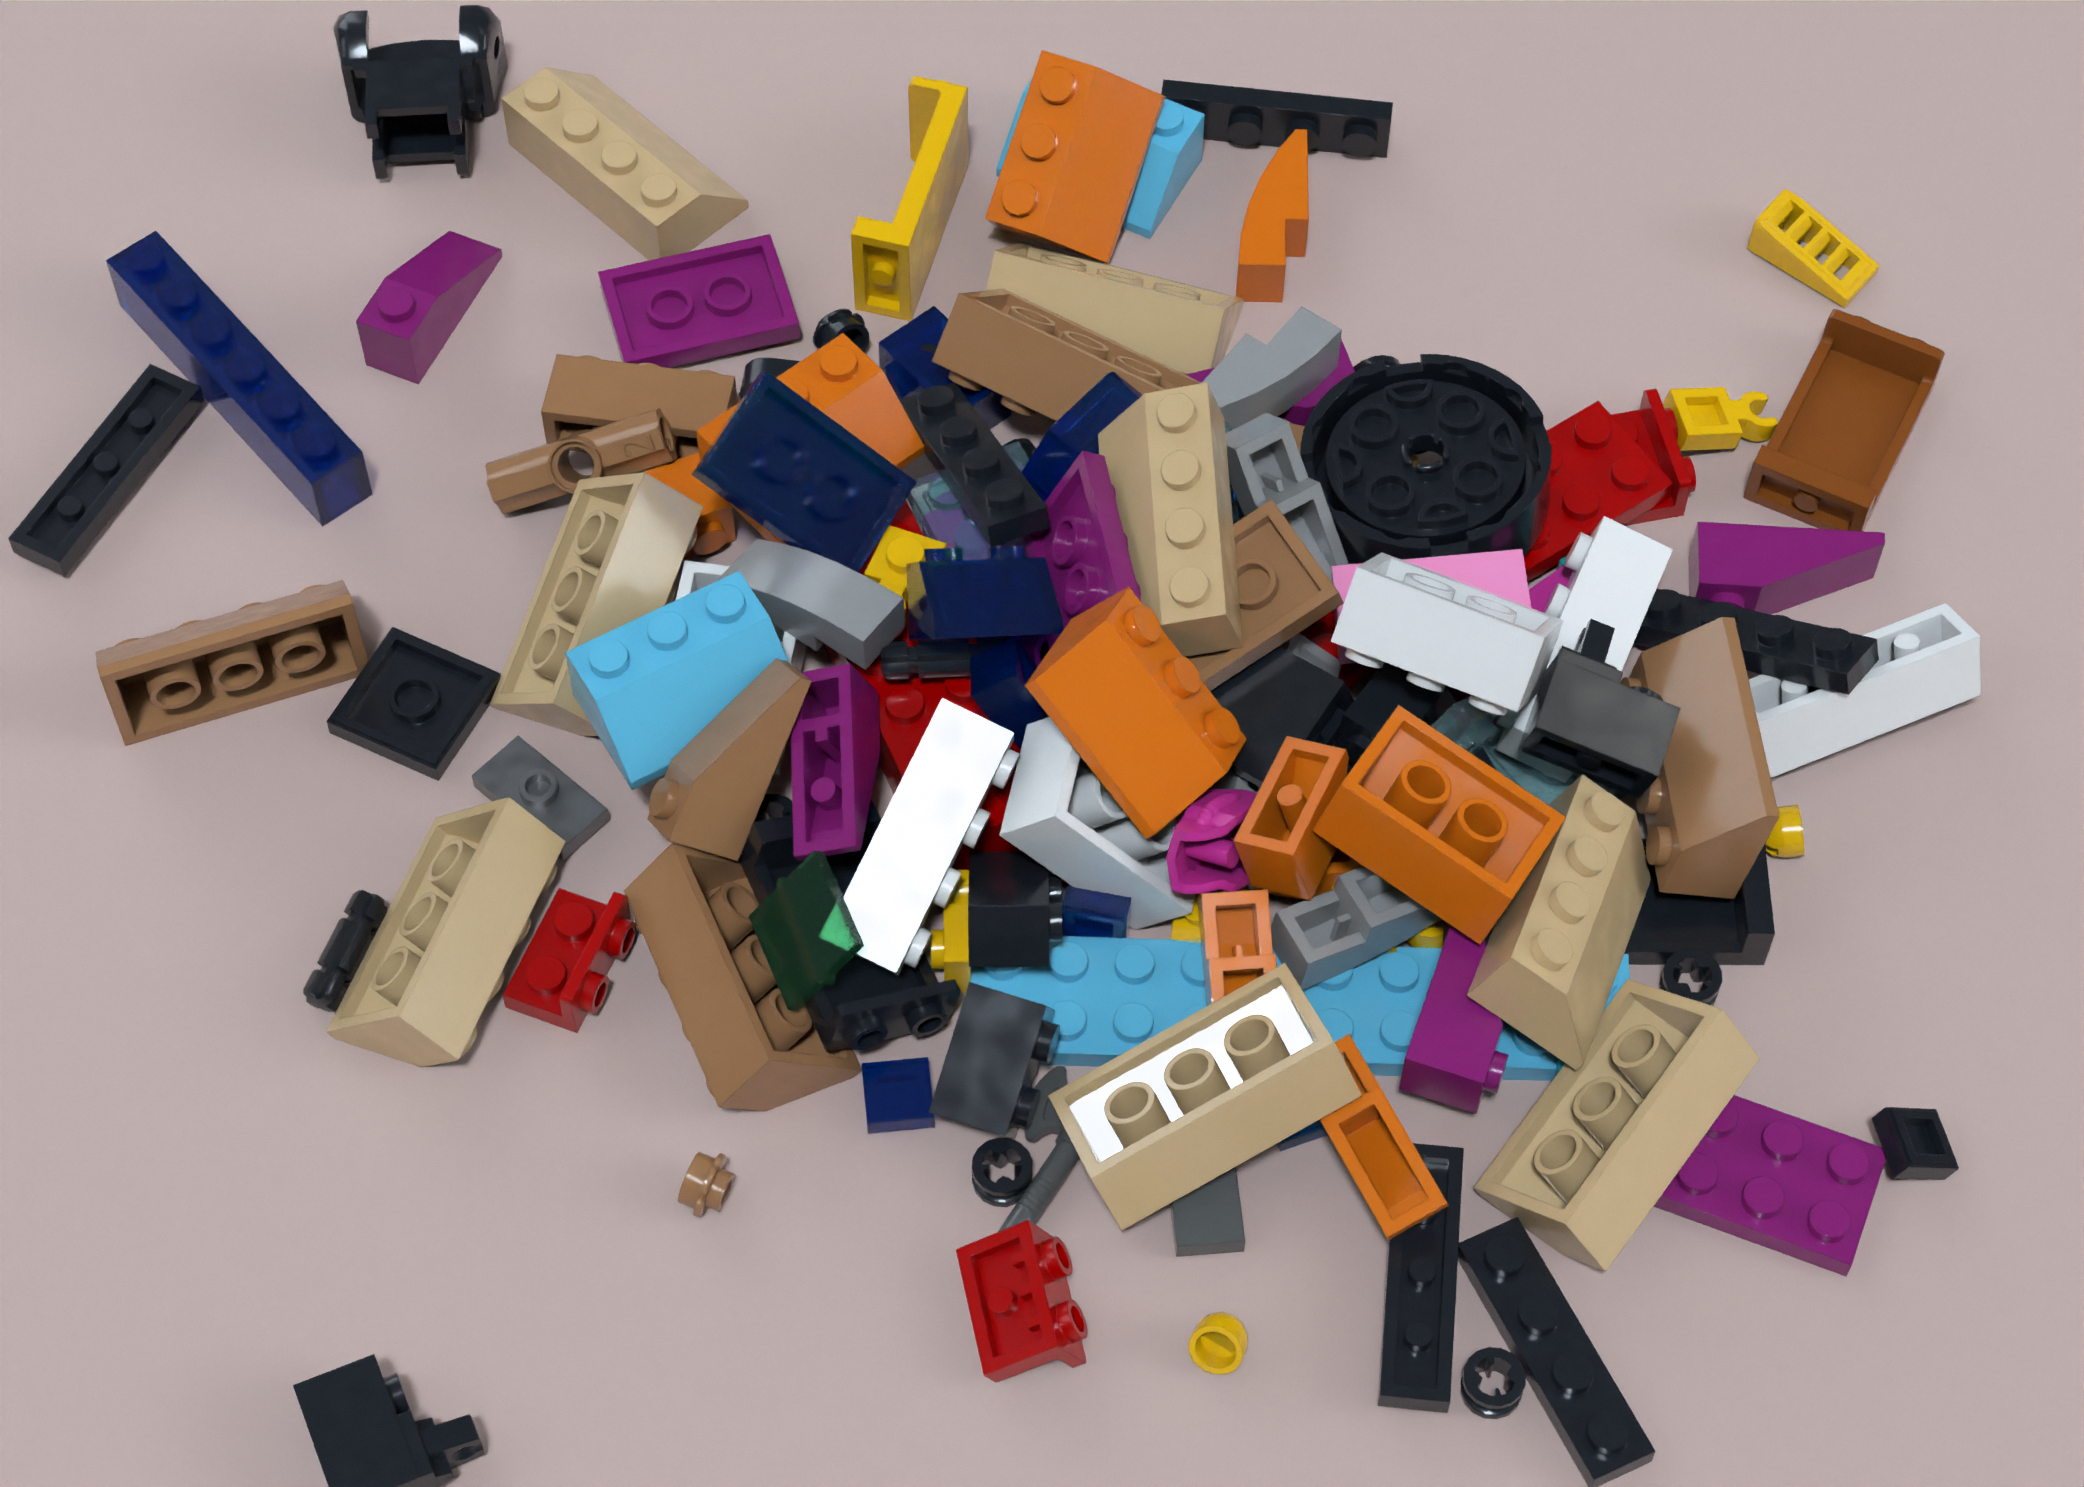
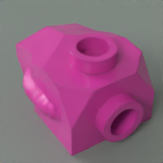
[1166,789,1257,894]

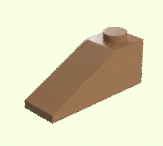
[647,658,812,861]

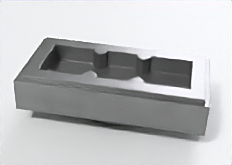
[472,735,609,861]

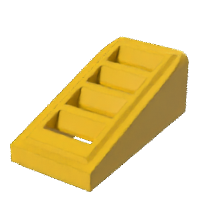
[1747,188,1879,308]

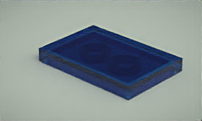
[691,370,917,573]

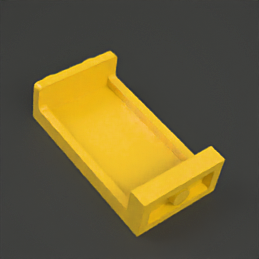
[851,76,969,321]

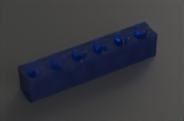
[106,231,373,527]

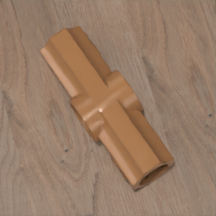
[485,408,677,514]

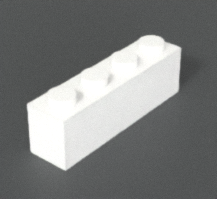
[1496,516,1673,783]
[1749,603,1981,778]
[824,698,1020,976]

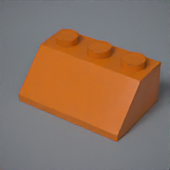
[985,50,1165,264]
[696,333,925,546]
[1025,586,1247,839]
[1312,705,1566,944]

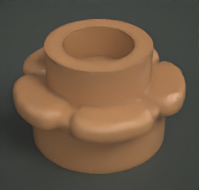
[677,1152,735,1217]

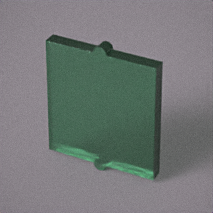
[749,850,865,1011]

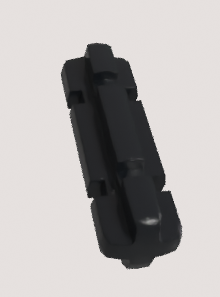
[880,637,1007,680]
[303,890,387,1012]

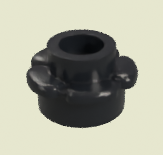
[813,308,870,353]

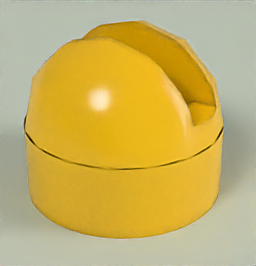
[1765,804,1805,858]
[1188,1311,1248,1374]

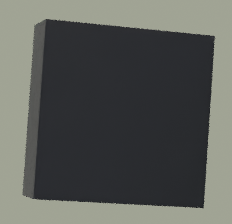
[1871,1107,1959,1180]

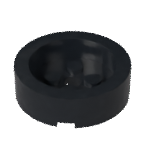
[1300,354,1552,564]

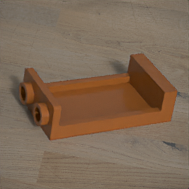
[1743,309,1945,531]

